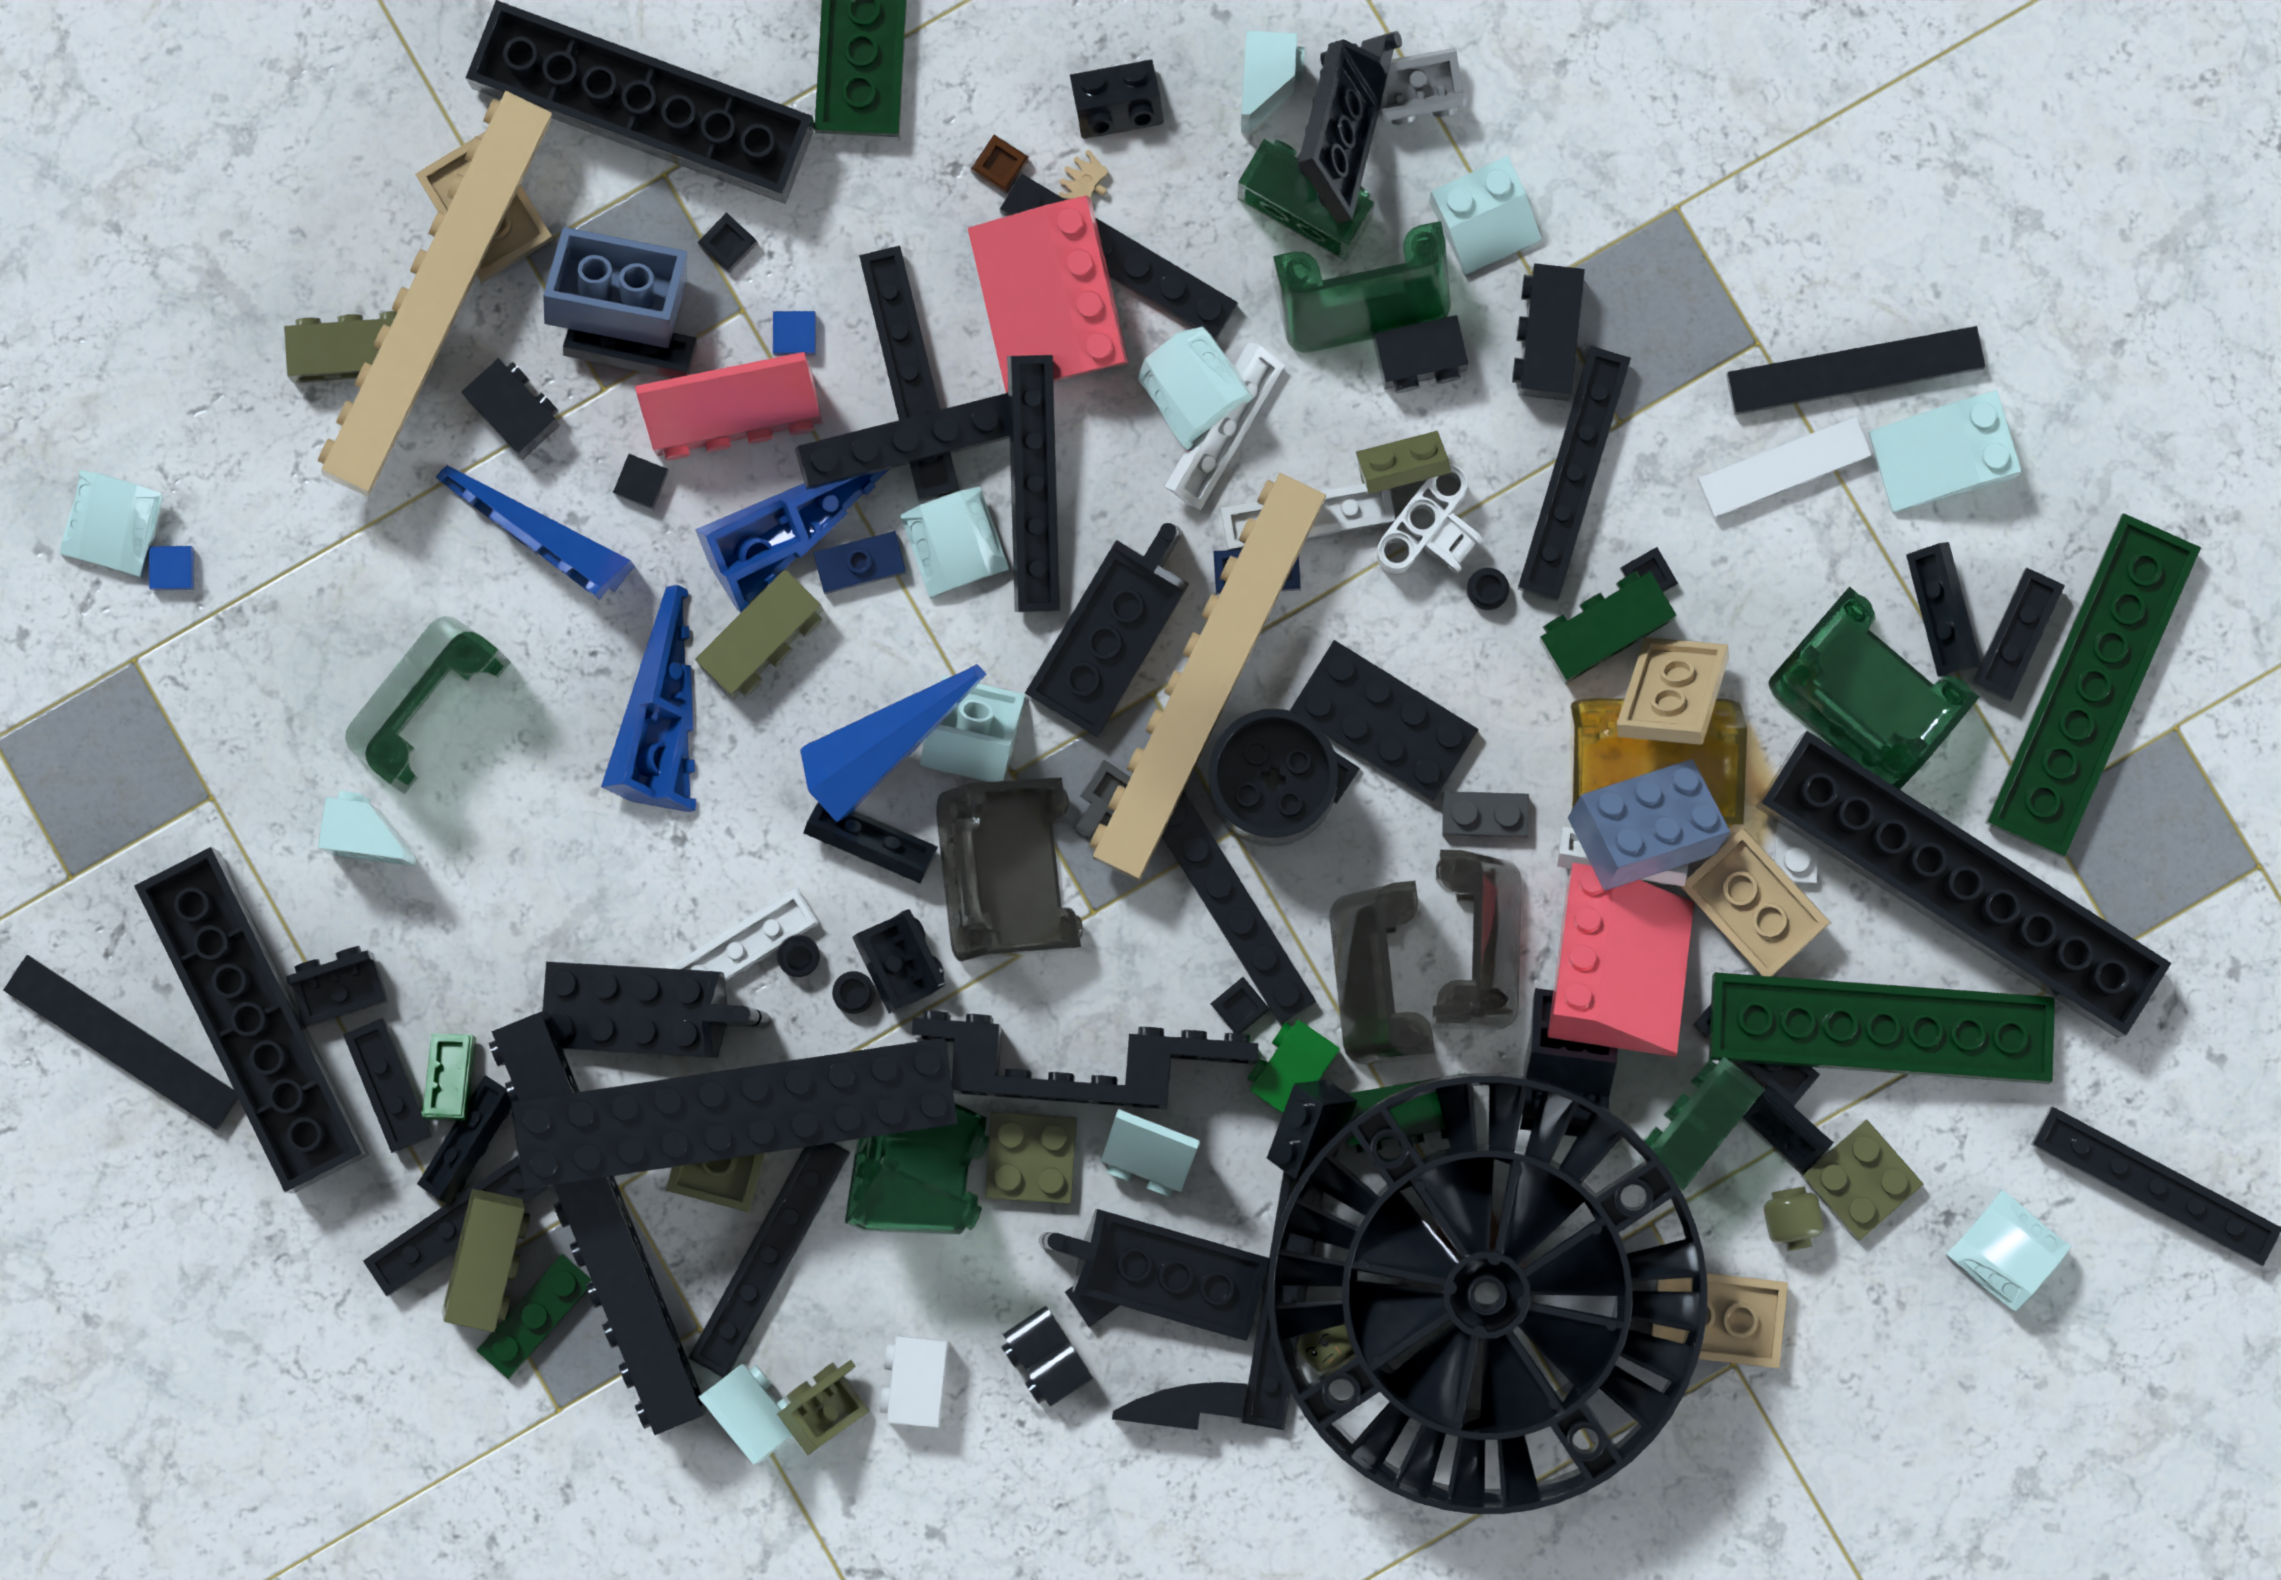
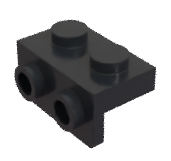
[1070,59,1164,139]
[852,909,946,1014]
[286,946,388,1028]

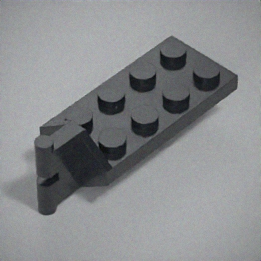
[1298,31,1402,224]
[1025,523,1190,737]
[542,961,771,1058]
[1039,1209,1270,1341]

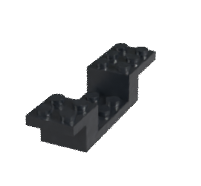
[912,1010,1259,1109]

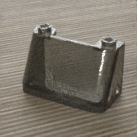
[936,777,1083,962]
[1432,849,1522,1030]
[1329,880,1435,1065]

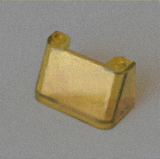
[1570,698,1747,828]

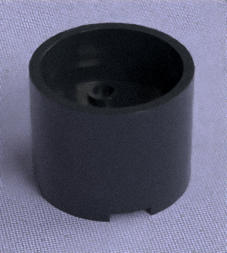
[1209,709,1338,847]

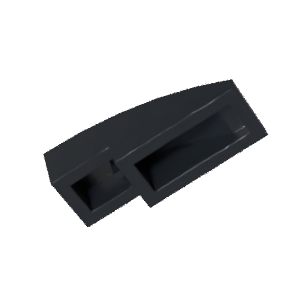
[1112,1382,1247,1430]

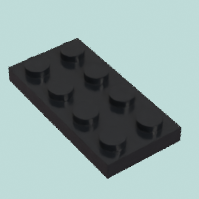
[1290,640,1479,802]

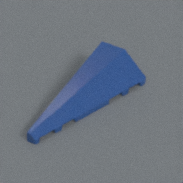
[436,465,635,601]
[695,469,890,612]
[601,585,696,812]
[800,664,987,822]

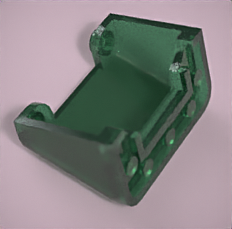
[1272,221,1451,353]
[1768,586,1980,789]
[345,616,511,794]
[845,1103,989,1235]

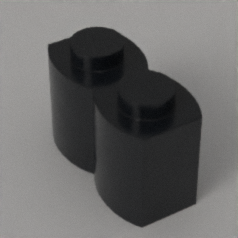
[1001,1306,1094,1407]

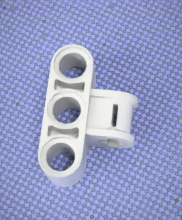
[1376,464,1484,574]

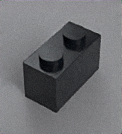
[1373,315,1469,393]
[461,358,560,460]
[1267,1079,1358,1180]

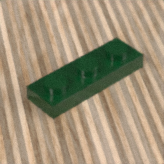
[476,1253,592,1379]

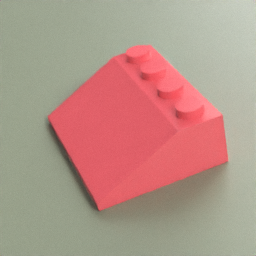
[967,195,1130,393]
[635,352,823,460]
[1548,863,1694,1057]

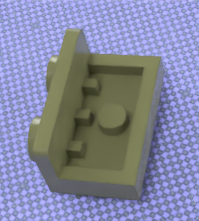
[1356,430,1451,494]
[777,1360,869,1456]

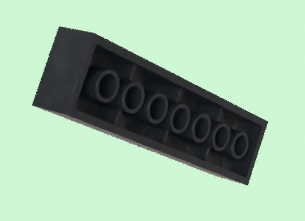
[466,0,815,204]
[134,847,369,1194]

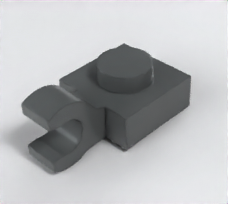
[1073,760,1131,838]

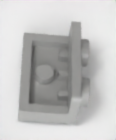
[1379,48,1467,125]

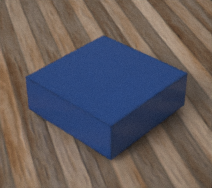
[773,311,816,356]
[149,546,194,591]

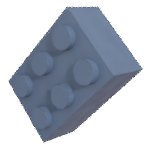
[543,227,687,348]
[1568,759,1730,891]

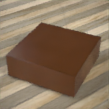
[971,134,1029,194]

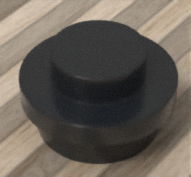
[1467,568,1509,611]
[777,934,820,977]
[832,971,875,1014]

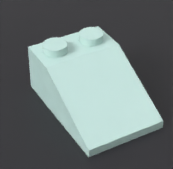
[1868,390,2021,513]
[1101,1109,1200,1197]

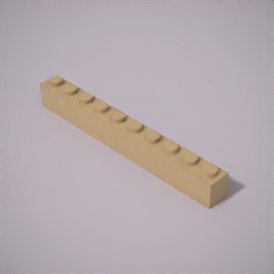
[317,91,552,498]
[1089,473,1326,882]

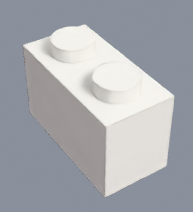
[880,1336,949,1428]

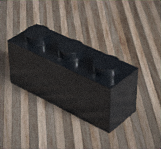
[1512,263,1585,401]

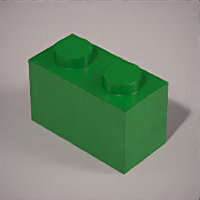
[1247,1019,1340,1115]

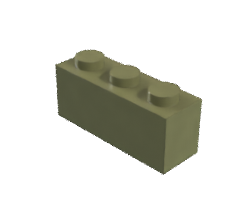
[284,311,397,383]
[695,569,824,700]
[442,1189,530,1332]

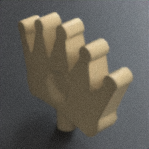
[1059,150,1108,200]

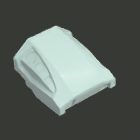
[1137,327,1253,450]
[60,470,164,578]
[900,487,1010,599]
[1945,1190,2071,1311]

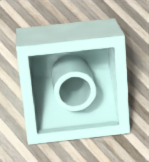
[1241,31,1305,133]
[1429,156,1542,276]
[920,675,1026,785]
[318,791,416,866]
[698,1363,793,1465]

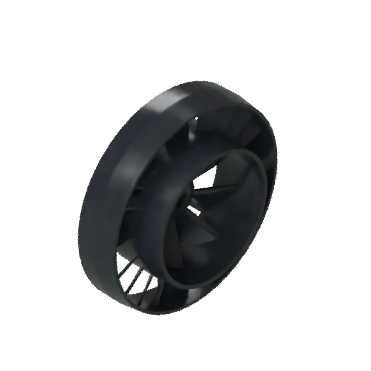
[1268,1073,1708,1514]

